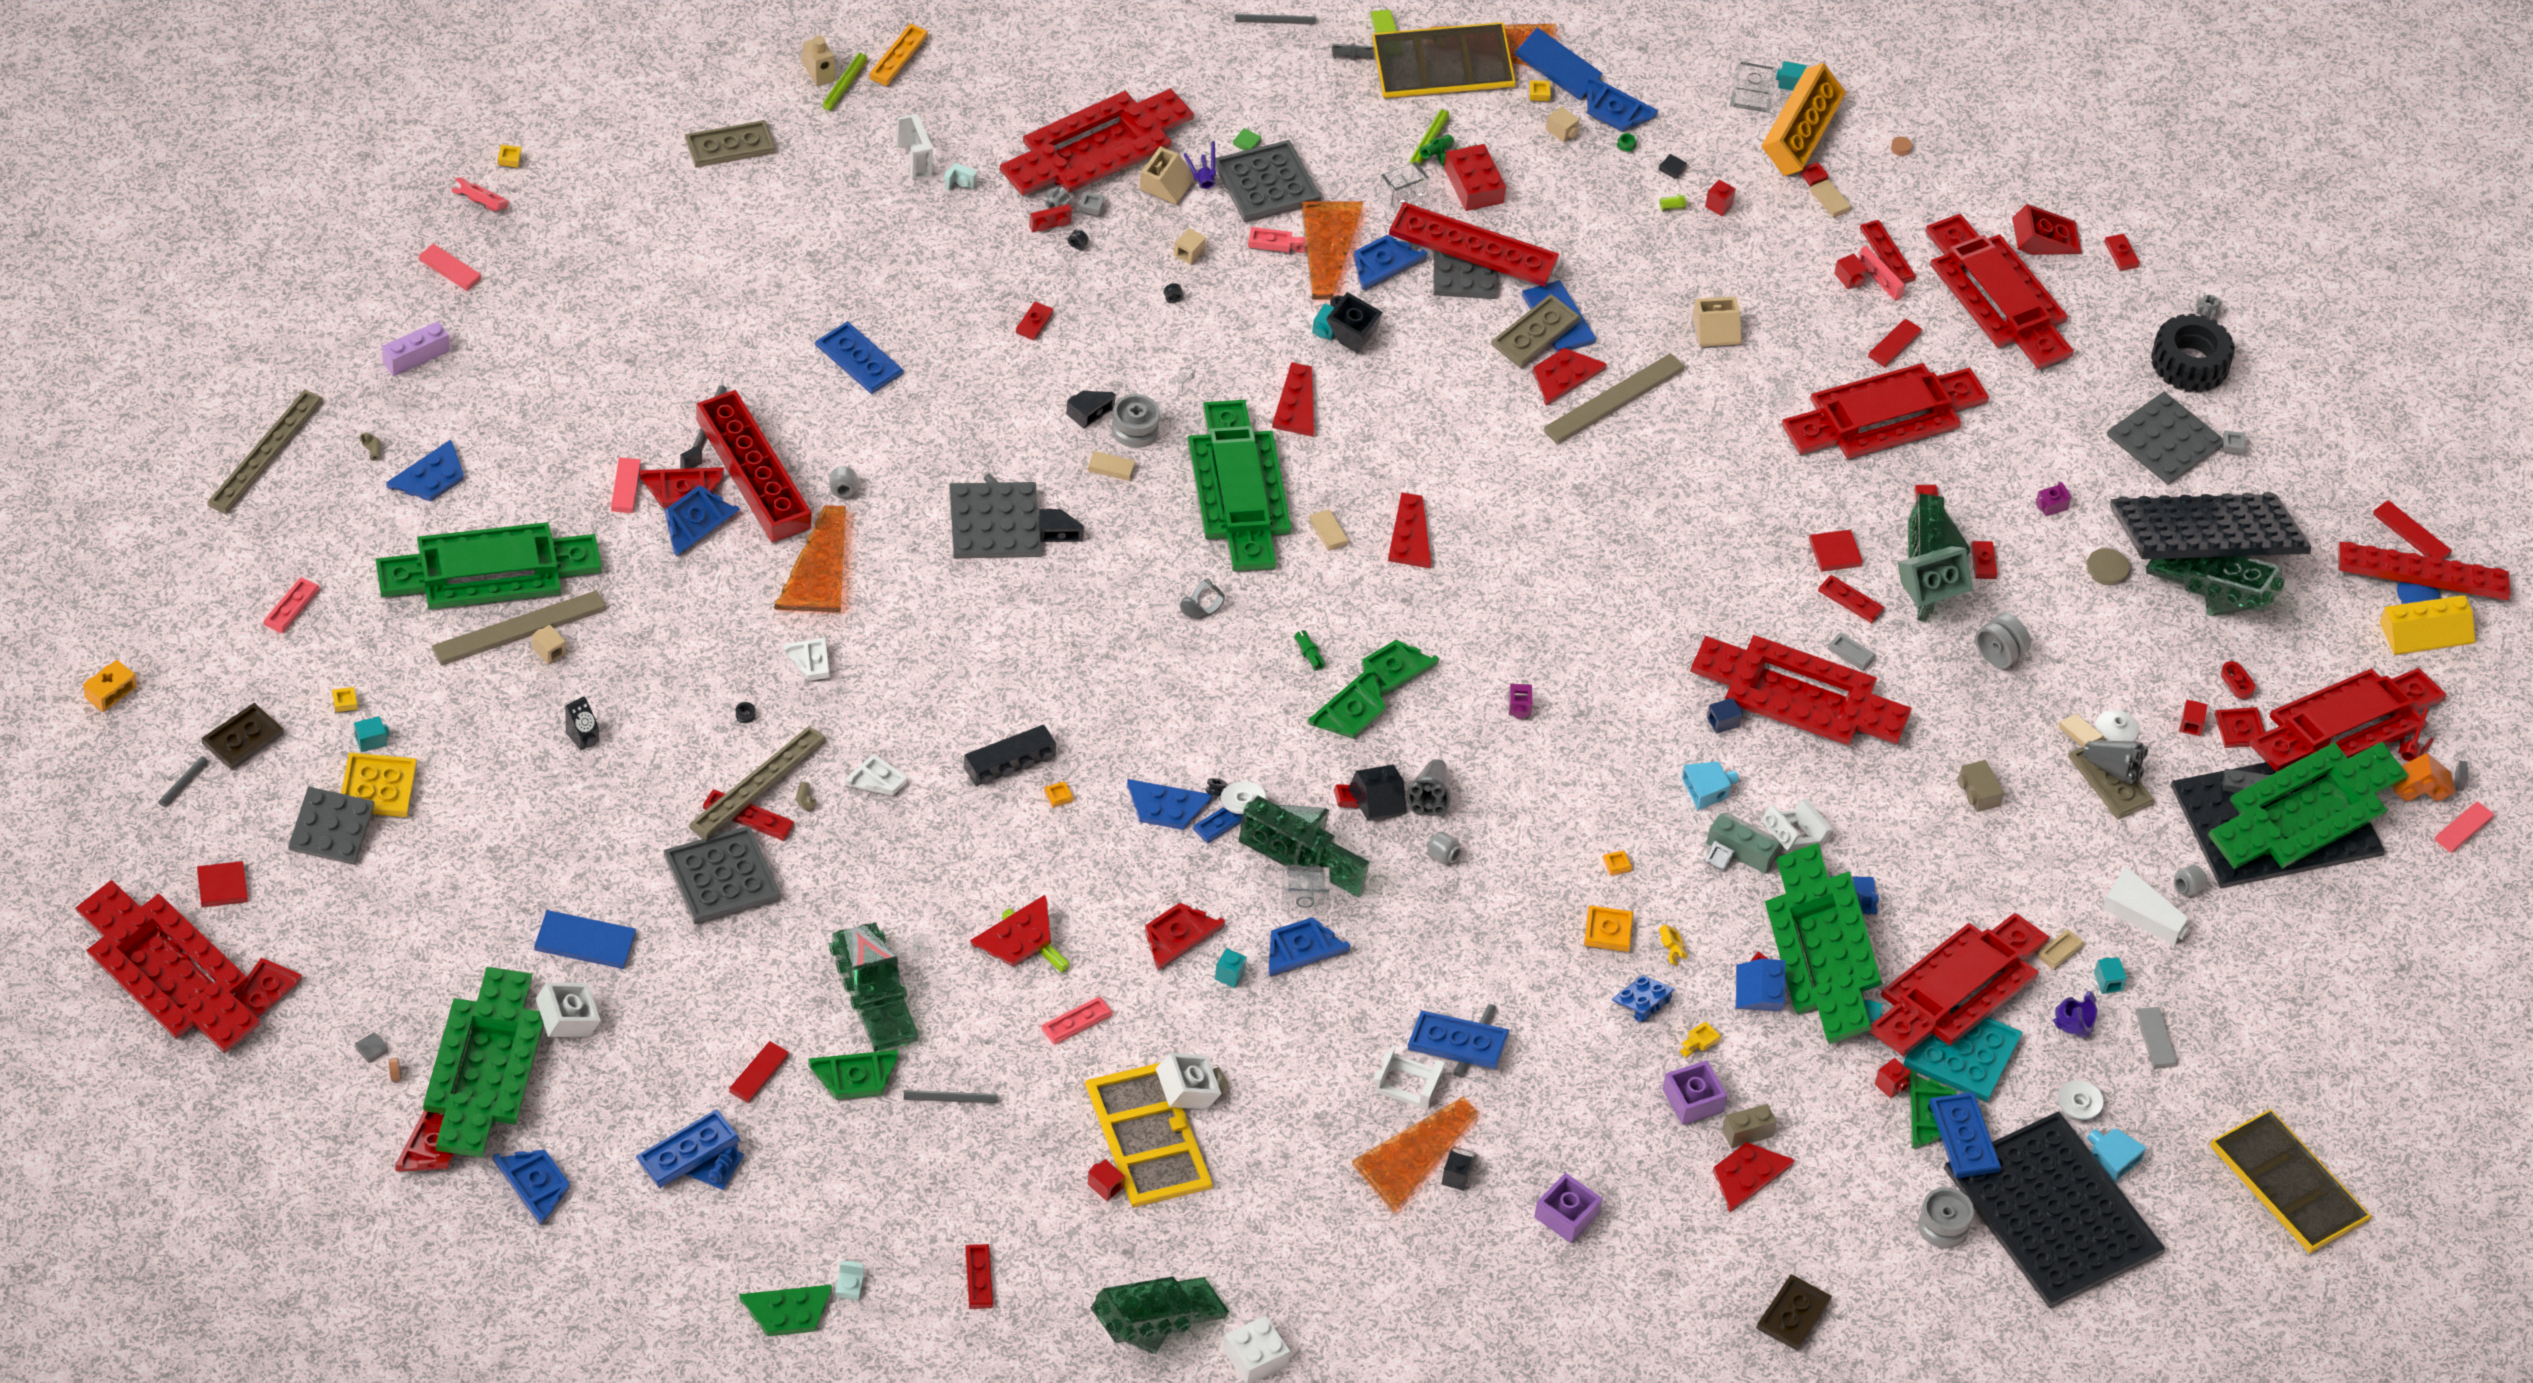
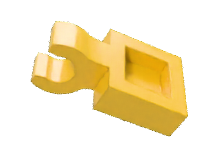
[1658,924,1688,966]
[1679,1021,1721,1058]

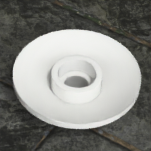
[2095,710,2139,741]
[1221,781,1266,814]
[2057,1080,2104,1120]

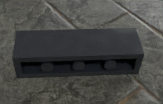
[964,724,1056,786]

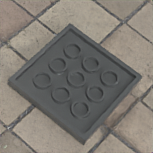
[1215,140,1321,222]
[2107,391,2223,485]
[949,482,1041,559]
[664,825,781,925]

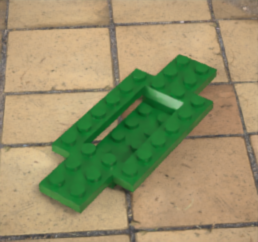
[1187,400,1291,571]
[375,522,602,610]
[2208,742,2408,869]
[1765,843,1883,1045]
[423,967,544,1158]

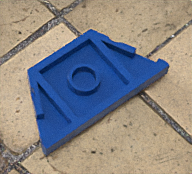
[1587,75,1659,132]
[1353,235,1427,291]
[386,440,464,502]
[664,485,740,556]
[1127,779,1212,830]
[1268,917,1351,976]
[493,1150,570,1225]

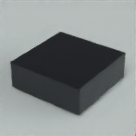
[1659,154,1687,179]
[680,446,702,469]

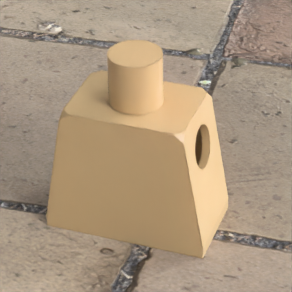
[801,36,836,87]

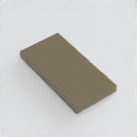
[685,120,776,168]
[1491,294,1581,368]
[2068,738,2155,820]

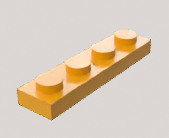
[869,23,928,86]

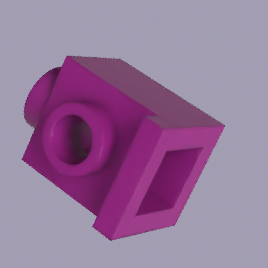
[2036,482,2072,516]
[1508,683,1533,719]

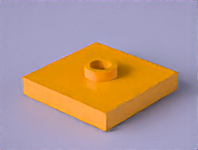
[1584,905,1634,952]

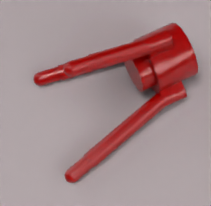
[2398,708,2434,762]

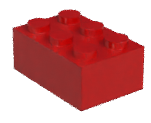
[1444,144,1506,211]

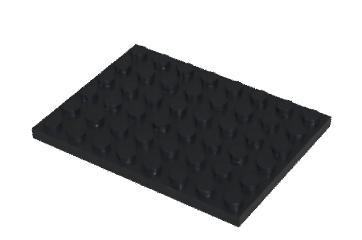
[2110,492,2311,559]
[2171,762,2385,889]
[1944,1111,2166,1308]

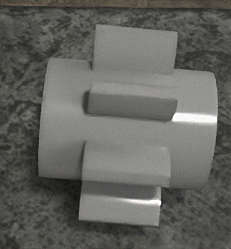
[1045,187,1071,209]
[2196,294,2222,319]

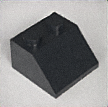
[1326,292,1383,353]
[1348,764,1407,821]

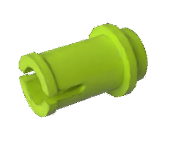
[1659,193,1686,211]

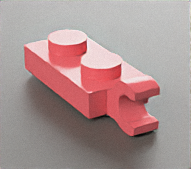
[452,177,509,211]
[1248,227,1306,253]

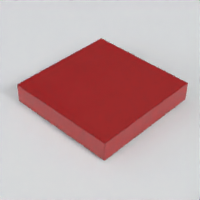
[1809,529,1863,572]
[2214,707,2265,748]
[197,861,248,908]

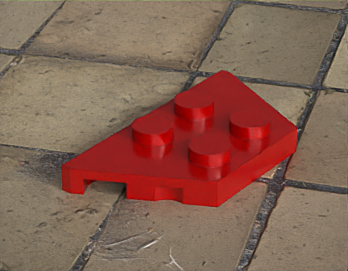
[1533,348,1607,406]
[640,467,724,508]
[970,895,1052,967]
[1145,903,1225,970]
[395,1111,455,1172]
[1713,1142,1794,1213]

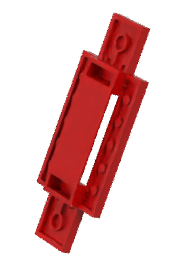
[999,88,1194,196]
[1925,213,2074,369]
[1781,363,1989,460]
[1690,634,1912,746]
[2249,667,2447,772]
[75,879,261,1054]
[1869,913,2050,1057]

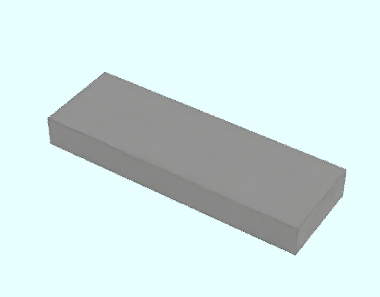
[2136,1007,2177,1069]

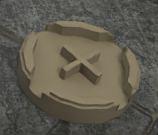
[2086,548,2130,586]

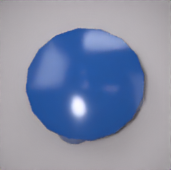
[2397,581,2439,604]

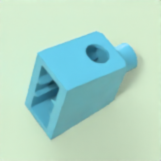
[1682,761,1739,810]
[2087,1129,2146,1183]

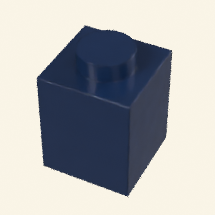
[1706,698,1743,734]

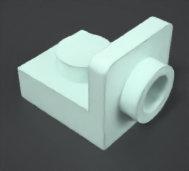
[944,162,977,190]
[835,1261,864,1300]

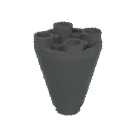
[2083,740,2148,785]
[1406,759,1451,816]

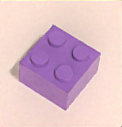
[1662,1060,1727,1125]
[1534,1172,1603,1243]

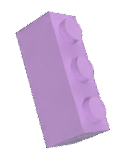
[382,321,450,376]

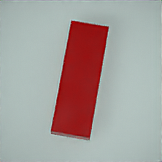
[1868,318,1922,368]
[1818,575,1884,624]
[729,1041,789,1104]
[965,1244,993,1309]

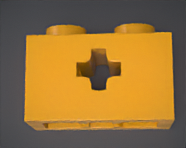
[83,660,137,712]

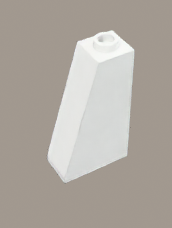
[2102,867,2189,946]

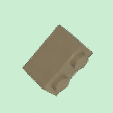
[1958,759,2004,812]
[1722,1104,1777,1148]

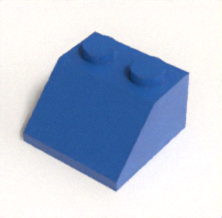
[1735,959,1785,1012]

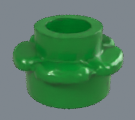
[1617,133,1637,152]

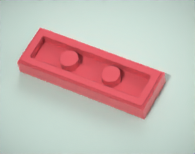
[419,244,481,291]
[1858,246,1905,301]
[611,457,641,513]
[263,577,320,634]
[2435,801,2494,853]
[1042,996,1113,1045]

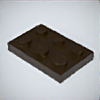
[201,702,284,770]
[1756,1274,1832,1351]

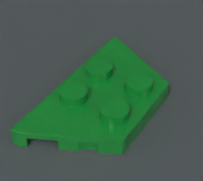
[1361,640,1439,697]
[1308,667,1386,739]
[808,1050,898,1100]
[1909,1070,1957,1149]
[739,1284,832,1337]

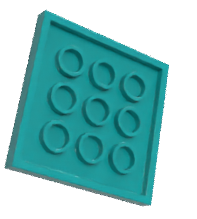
[1903,1004,2022,1103]

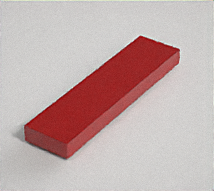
[1860,219,1916,284]
[2373,500,2452,560]
[703,789,794,841]

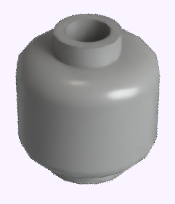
[829,466,858,499]
[1426,832,1461,865]
[2174,865,2207,897]

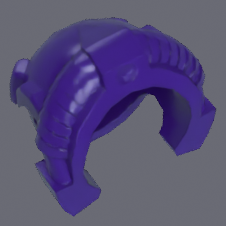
[2053,991,2098,1038]

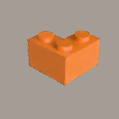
[2393,753,2455,801]

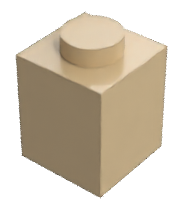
[1546,106,1580,142]
[1174,228,1206,265]
[532,625,566,665]

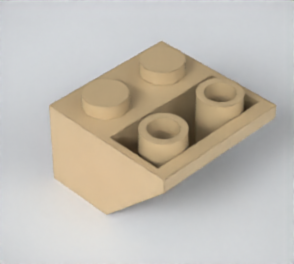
[1140,146,1194,205]
[1692,297,1741,347]

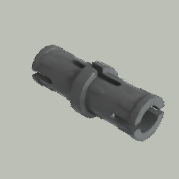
[1332,43,1374,59]

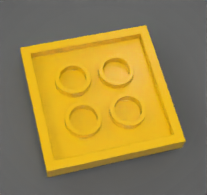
[341,752,417,817]

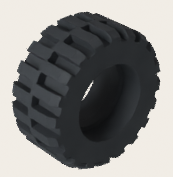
[2151,314,2235,393]

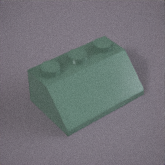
[1897,546,1973,607]
[1706,813,1784,874]

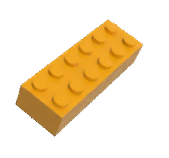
[1761,63,1847,176]

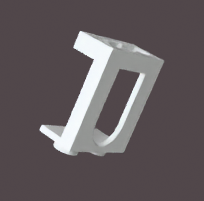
[897,114,933,180]
[1761,799,1833,851]
[1373,1045,1445,1110]

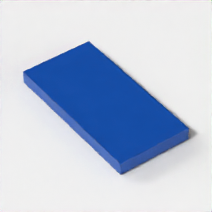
[1514,27,1603,100]
[1522,280,1596,352]
[815,321,904,394]
[534,910,636,969]
[1408,1010,1510,1069]
[1929,1092,2001,1179]
[636,1109,741,1189]

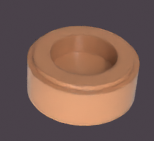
[1891,137,1912,156]
[388,1057,401,1082]

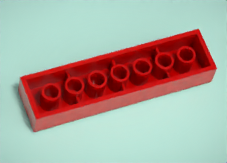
[696,390,812,543]

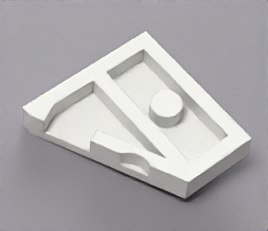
[783,638,830,681]
[845,754,908,796]

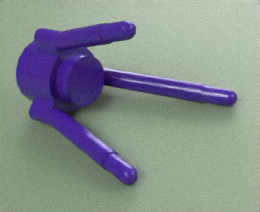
[1184,141,1216,189]

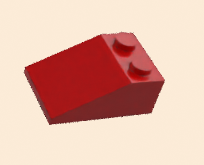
[2012,204,2082,255]

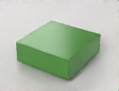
[1233,128,1262,151]

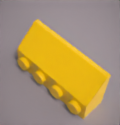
[2380,595,2475,655]

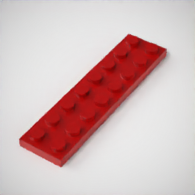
[1389,202,1559,287]
[2338,541,2510,600]

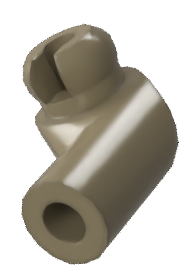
[359,432,382,461]
[795,782,817,811]
[1213,1067,1229,1099]

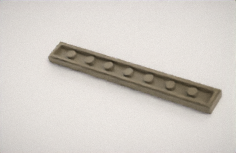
[1544,353,1685,445]
[207,389,323,514]
[432,590,606,666]
[689,726,826,841]

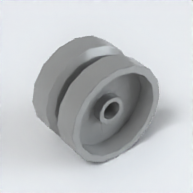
[1111,394,1160,448]
[1975,613,2031,669]
[1918,1187,1974,1248]

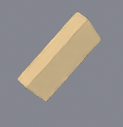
[1810,179,1851,218]
[1088,451,1135,481]
[1309,509,1348,551]
[2059,714,2104,748]
[2037,929,2085,970]

